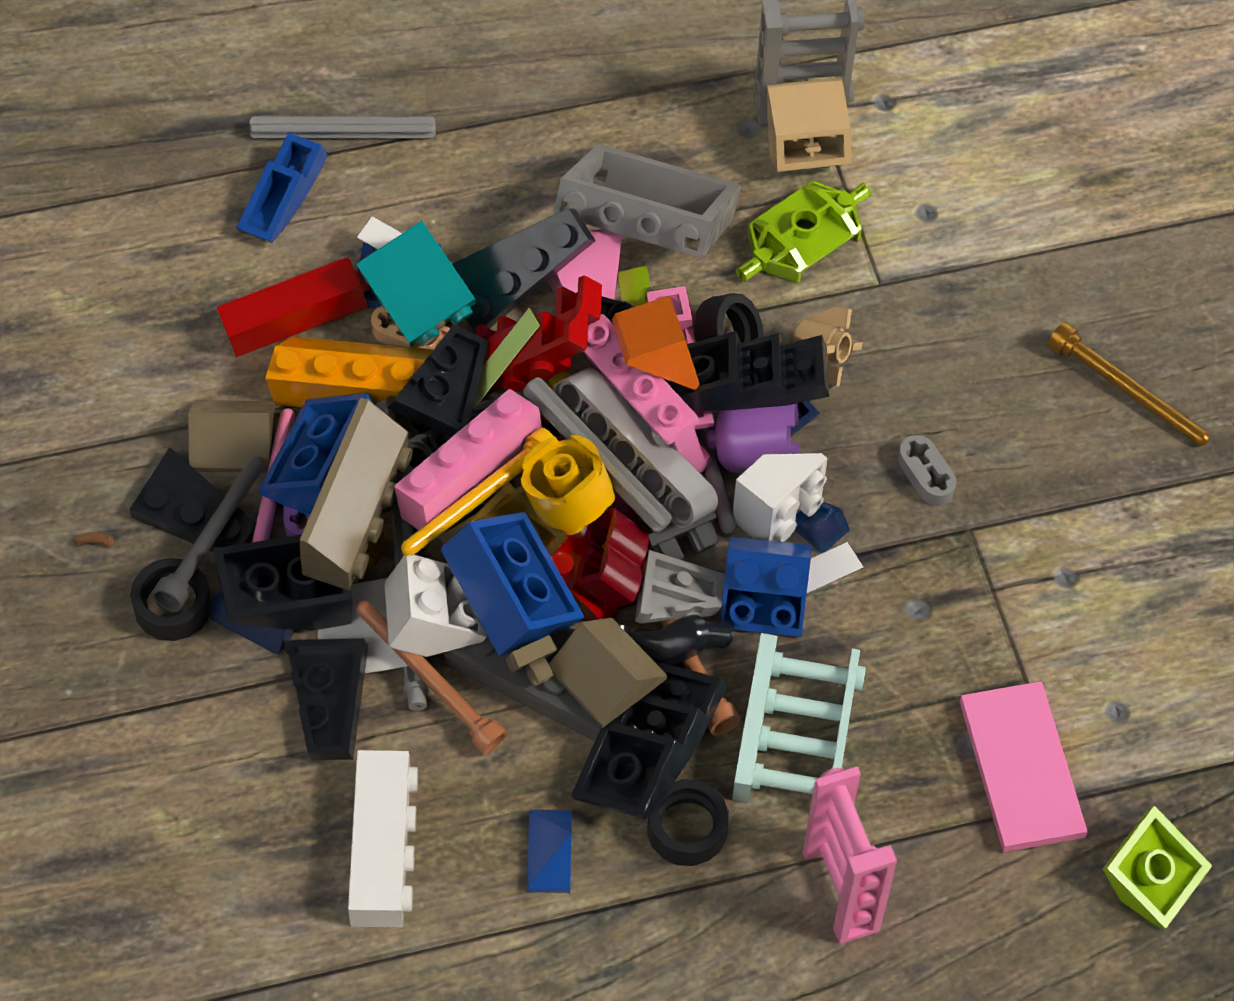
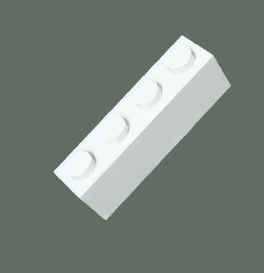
[348,750,418,928]

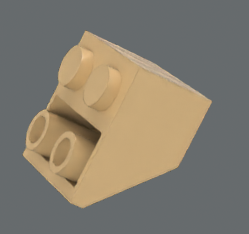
[766,77,852,172]

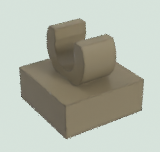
[505,635,557,686]

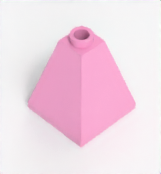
[548,229,622,299]

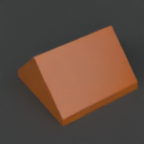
[612,295,699,390]

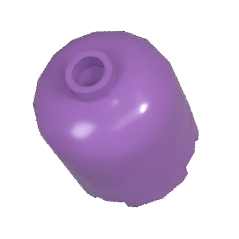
[708,404,799,474]

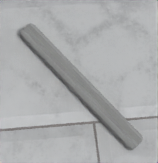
[250,116,436,138]
[523,377,673,533]

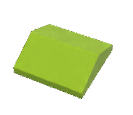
[1103,806,1212,929]

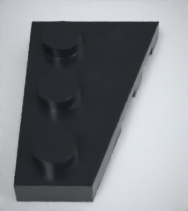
[129,447,256,552]
[284,638,368,760]

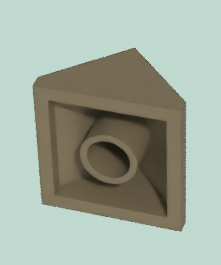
[188,400,275,473]
[549,618,667,728]

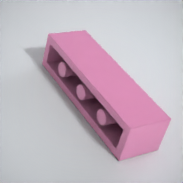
[394,389,542,530]

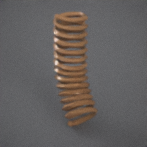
[73,532,114,547]

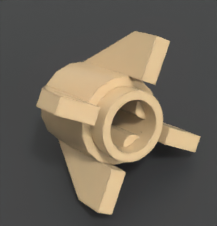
[790,306,863,387]

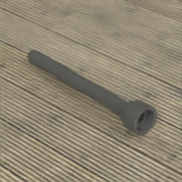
[151,457,264,612]

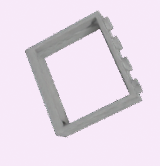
[553,144,741,258]

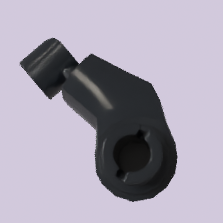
[619,615,734,665]

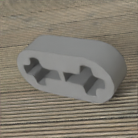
[898,435,956,506]

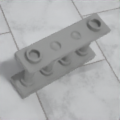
[753,0,864,124]

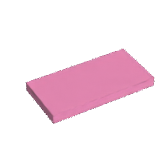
[960,681,1088,852]

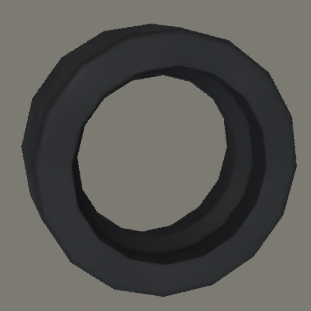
[694,293,763,343]
[130,558,212,641]
[647,779,729,866]

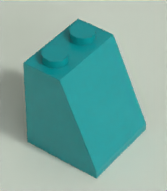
[356,220,476,347]

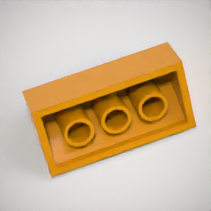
[265,336,434,408]

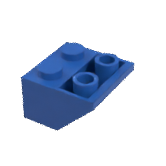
[720,536,811,637]

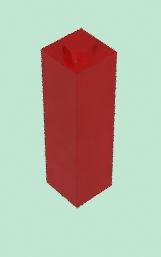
[216,256,370,358]

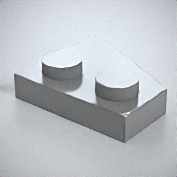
[635,550,725,623]

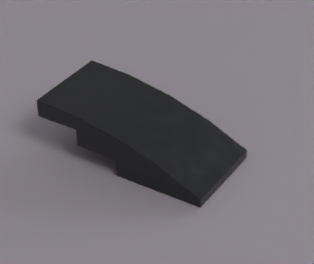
[663,331,830,411]
[571,661,727,820]

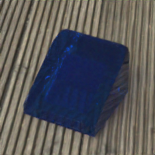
[795,502,849,553]

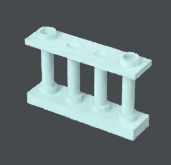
[732,633,866,803]

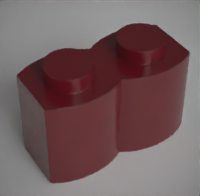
[577,508,649,609]

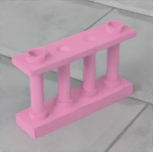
[802,766,897,944]

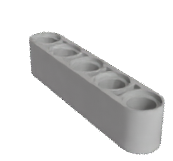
[553,368,718,528]

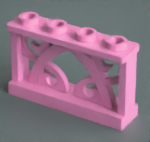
[582,314,713,473]

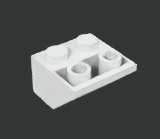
[733,453,828,542]
[384,555,487,657]

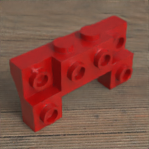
[476,275,602,396]

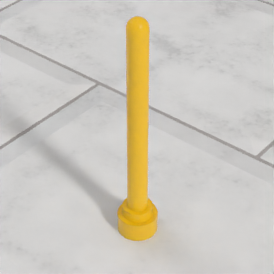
[401,427,554,556]

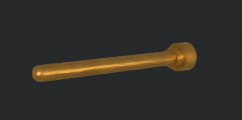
[1047,321,1210,446]

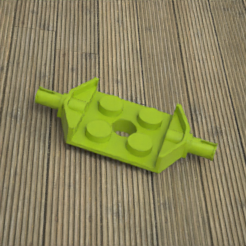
[736,181,872,284]

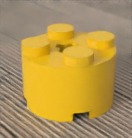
[520,435,615,535]

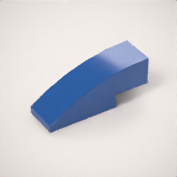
[236,132,328,243]

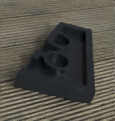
[388,325,489,437]

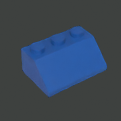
[258,393,375,516]
[440,512,584,656]

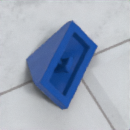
[527,810,572,893]

